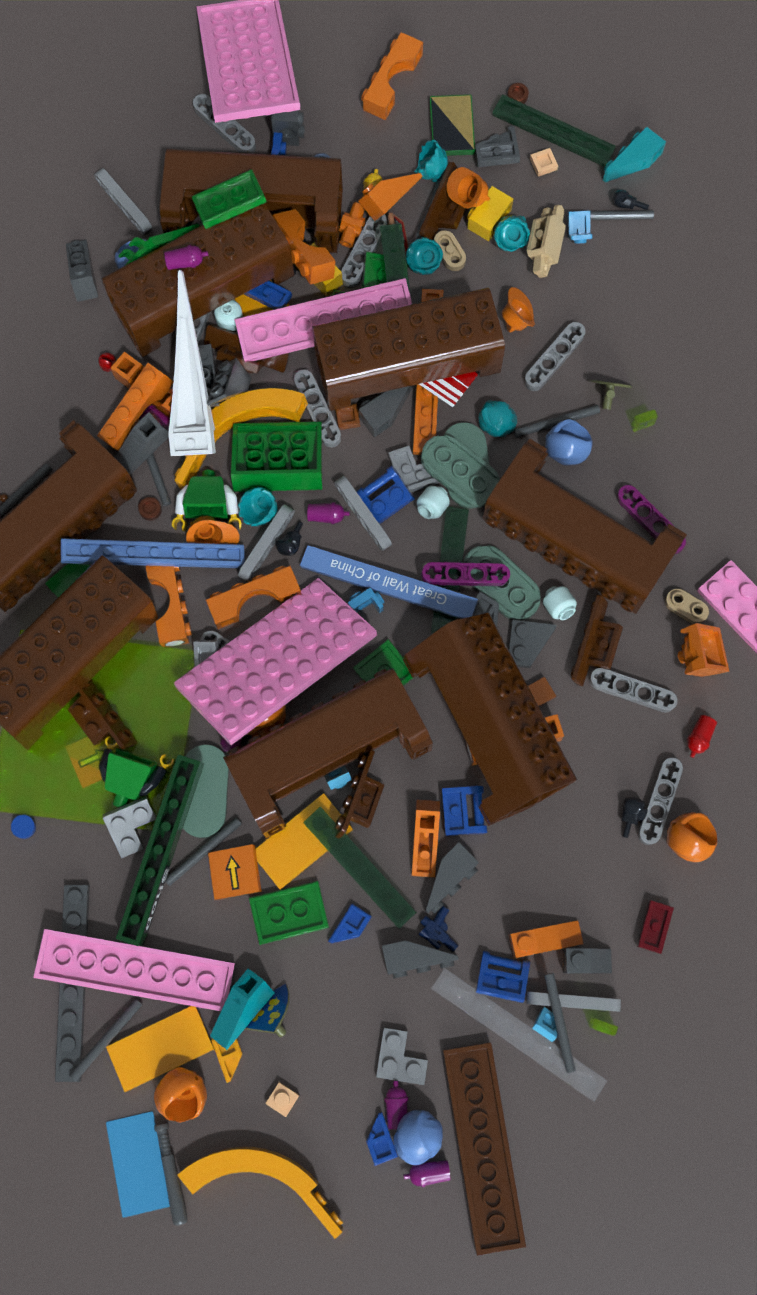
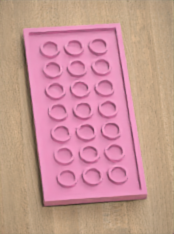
[196,0,300,123]
[174,578,377,745]

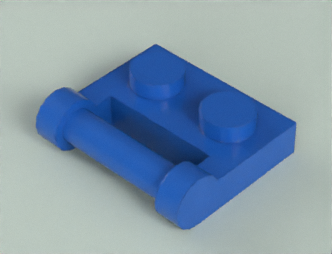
[356,465,415,524]
[442,786,487,836]
[476,951,530,1003]

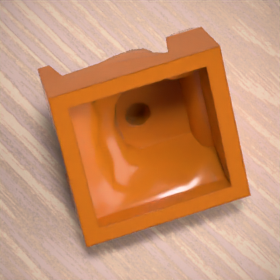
[678,623,729,677]

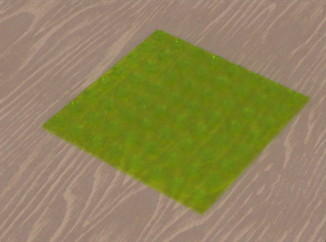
[0,630,195,831]

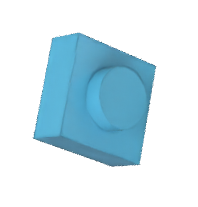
[324,765,352,790]
[532,1007,558,1042]

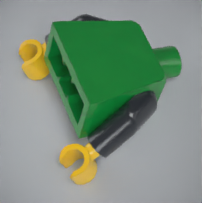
[98,736,174,807]

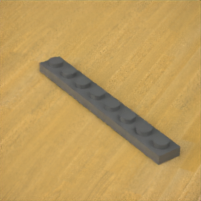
[55,885,90,1082]

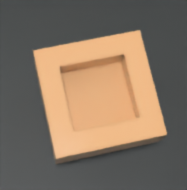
[530,148,558,177]
[266,1082,300,1117]

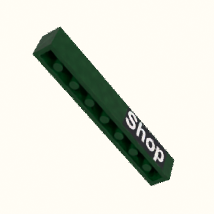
[116,754,205,946]

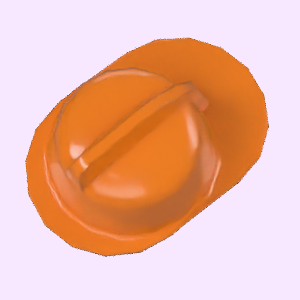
[447,167,490,209]
[502,287,535,333]
[186,516,240,544]

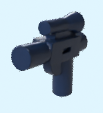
[418,906,459,952]

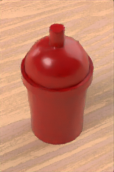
[687,715,717,758]

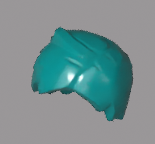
[414,140,448,182]
[494,215,530,252]
[406,237,443,275]
[478,400,517,437]
[238,487,278,526]

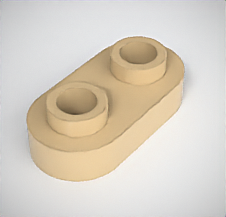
[434,230,466,271]
[665,589,709,624]

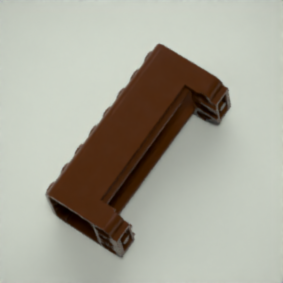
[160,149,343,253]
[101,204,294,357]
[312,287,505,411]
[0,420,137,612]
[483,439,687,614]
[0,555,158,750]
[403,613,577,826]
[223,668,433,839]

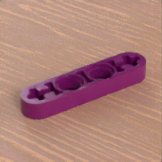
[617,485,686,554]
[421,562,510,586]

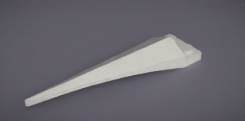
[168,270,216,456]

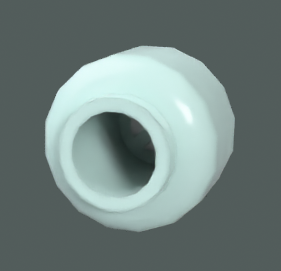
[214,300,243,332]
[417,486,450,519]
[543,586,577,620]

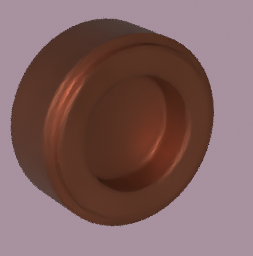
[507,83,529,106]
[138,497,162,521]

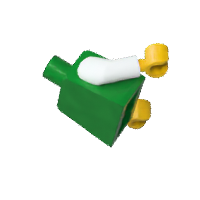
[172,469,242,531]

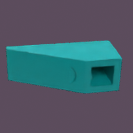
[603,127,666,182]
[210,968,275,1050]

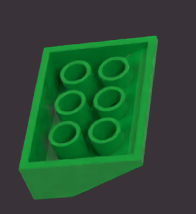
[231,422,322,492]

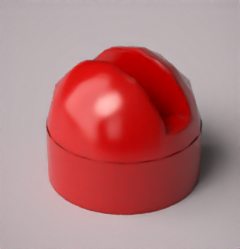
[98,352,116,372]

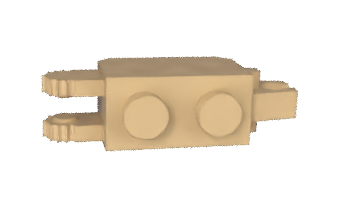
[527,205,566,278]

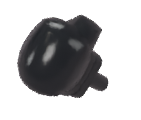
[613,189,649,210]
[276,521,303,556]
[621,797,648,838]

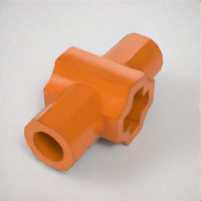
[339,202,366,248]

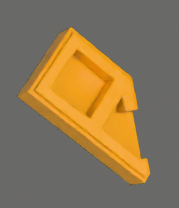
[211,1038,243,1083]

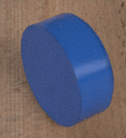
[11,815,36,839]

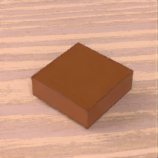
[335,404,360,430]
[528,676,556,707]

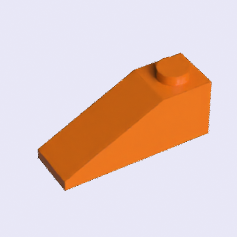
[358,173,423,221]
[412,800,440,877]
[508,921,584,959]

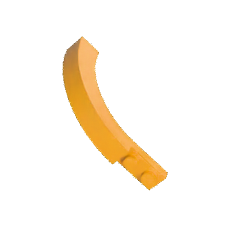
[174,388,308,490]
[177,1147,343,1239]

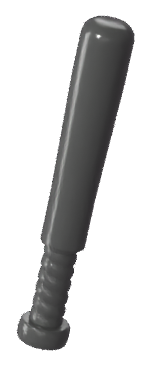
[154,1122,188,1226]

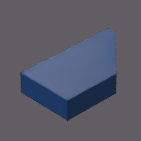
[328,904,372,944]
[366,1112,398,1166]

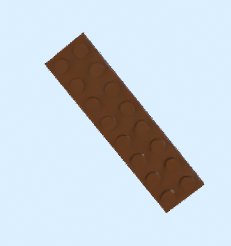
[443,1042,526,1256]

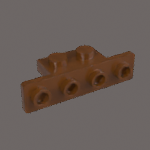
[420,162,466,240]
[204,324,290,373]
[571,595,623,687]
[68,679,137,749]
[334,750,384,839]

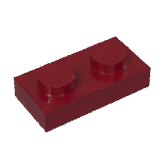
[637,900,674,954]

